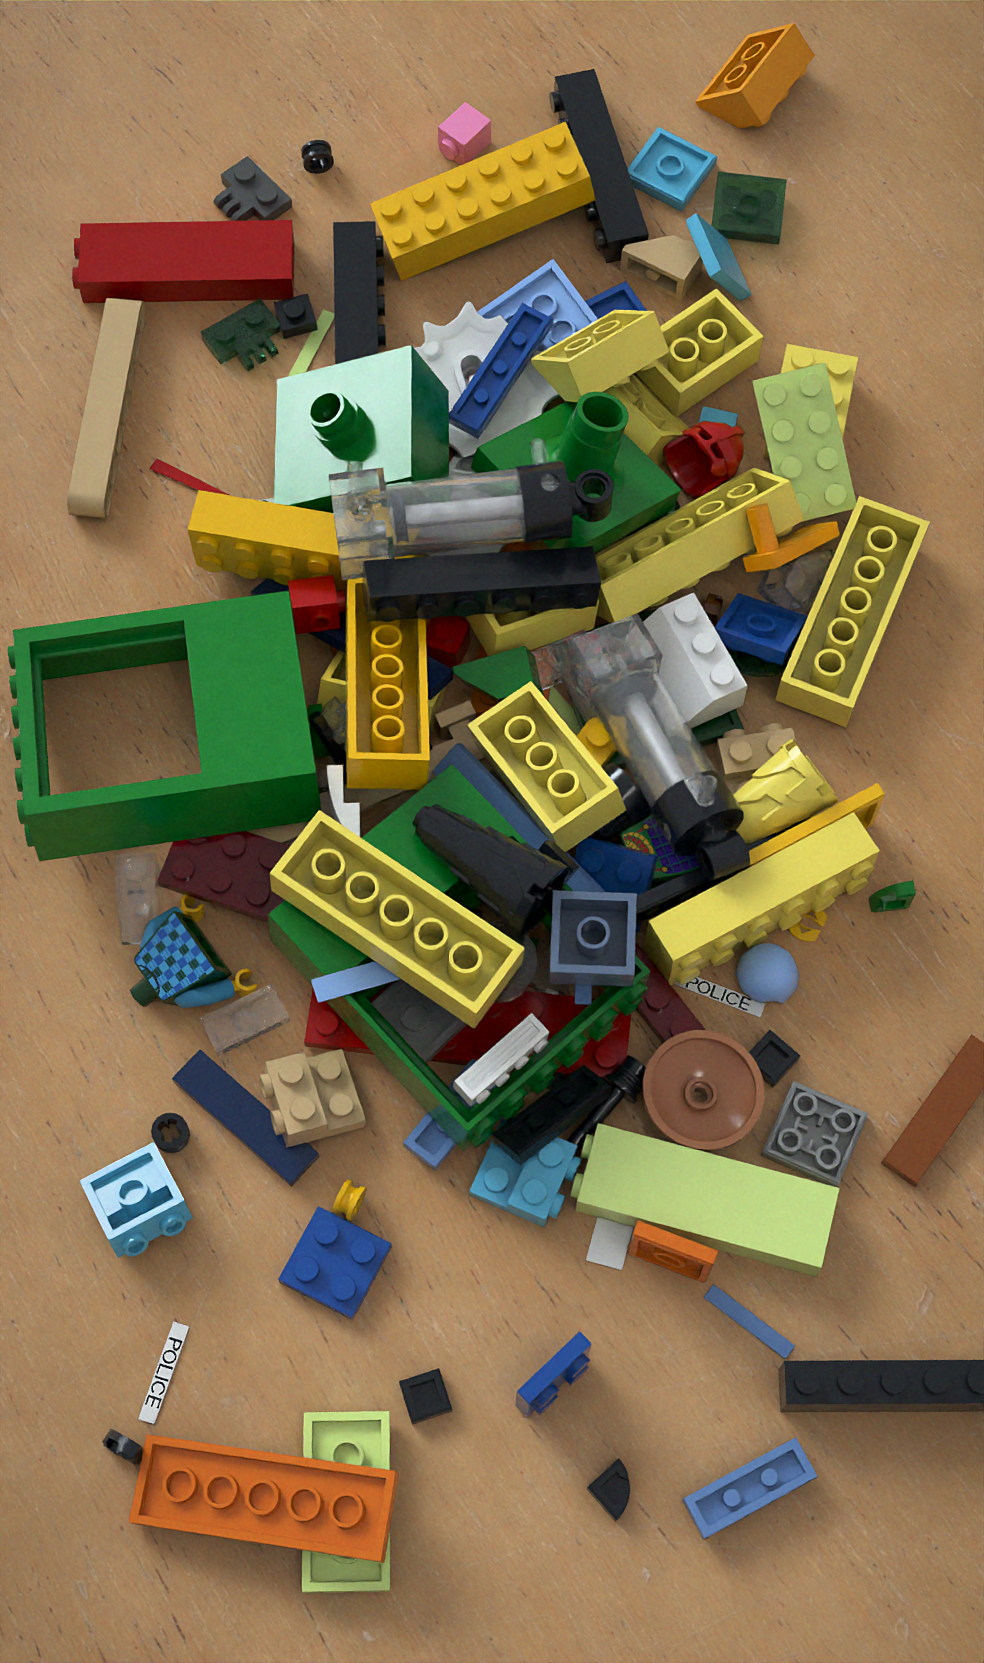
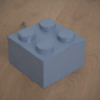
[550,890,637,987]

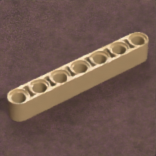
[67,298,145,518]

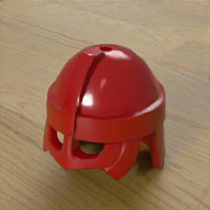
[663,421,745,500]

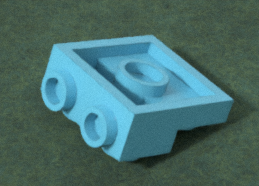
[469,1118,582,1228]
[80,1142,193,1258]

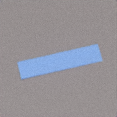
[311,961,400,1003]

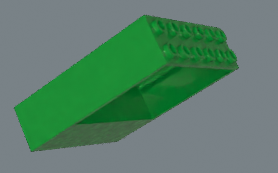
[8,591,322,862]
[268,764,651,1151]

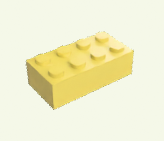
[467,681,626,852]

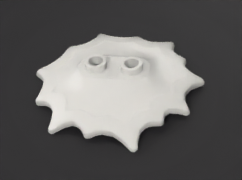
[414,301,560,459]

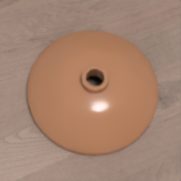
[642,1030,765,1151]

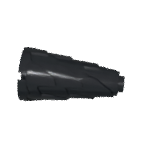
[412,804,570,937]

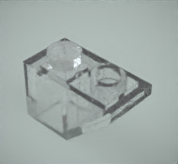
[757,549,835,615]

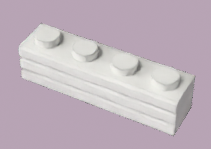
[453,1013,549,1106]

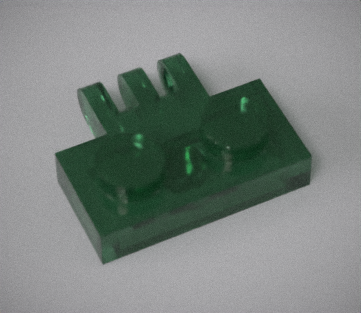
[201,298,281,371]

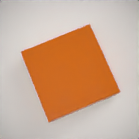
[628,1220,718,1283]

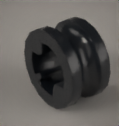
[301,140,334,174]
[151,1113,190,1153]

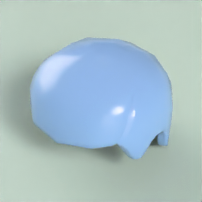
[736,943,800,1003]

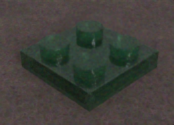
[711,172,787,245]

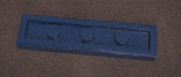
[172,1050,319,1187]

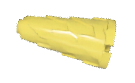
[734,738,839,846]

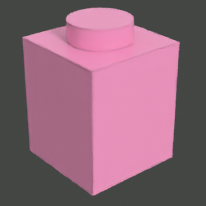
[438,102,491,165]

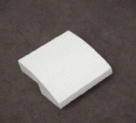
[327,765,361,838]

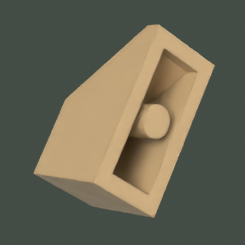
[620,235,703,301]

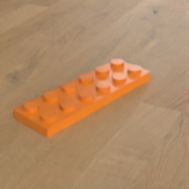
[129,1434,399,1563]

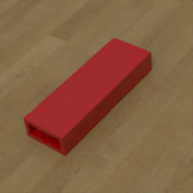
[72,220,294,303]

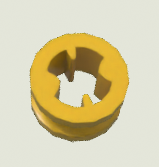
[332,1179,367,1221]

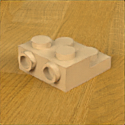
[715,723,796,795]
[259,1049,366,1148]

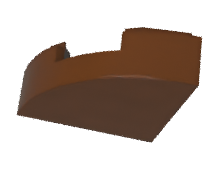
[704,593,723,627]

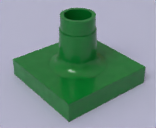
[470,392,682,553]

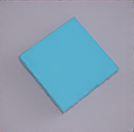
[627,127,717,212]
[686,213,752,301]

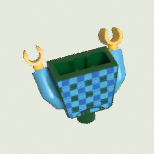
[130,895,258,1008]

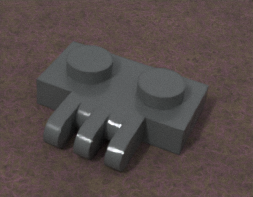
[213,156,292,221]

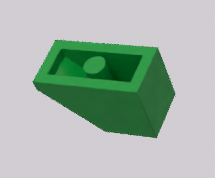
[453,646,544,703]

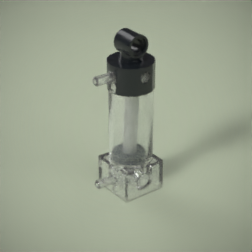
[328,438,613,580]
[562,613,750,881]

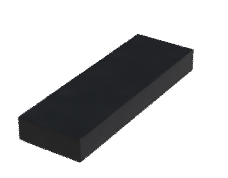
[492,1064,612,1165]

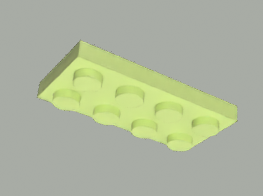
[752,363,856,522]
[302,1411,390,1593]

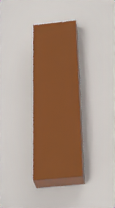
[881,1034,984,1187]

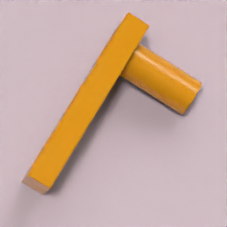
[743,503,840,572]

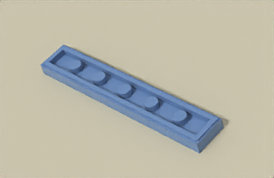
[432,743,605,892]

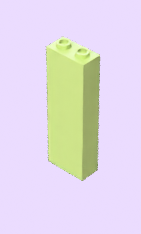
[570,1123,840,1276]

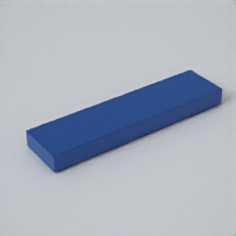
[449,303,553,439]

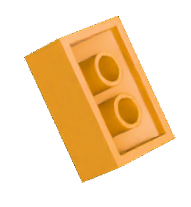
[695,23,815,129]

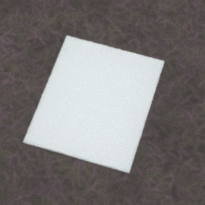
[586,1217,633,1270]

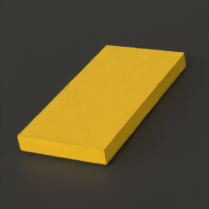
[737,783,885,874]

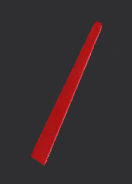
[149,459,231,496]

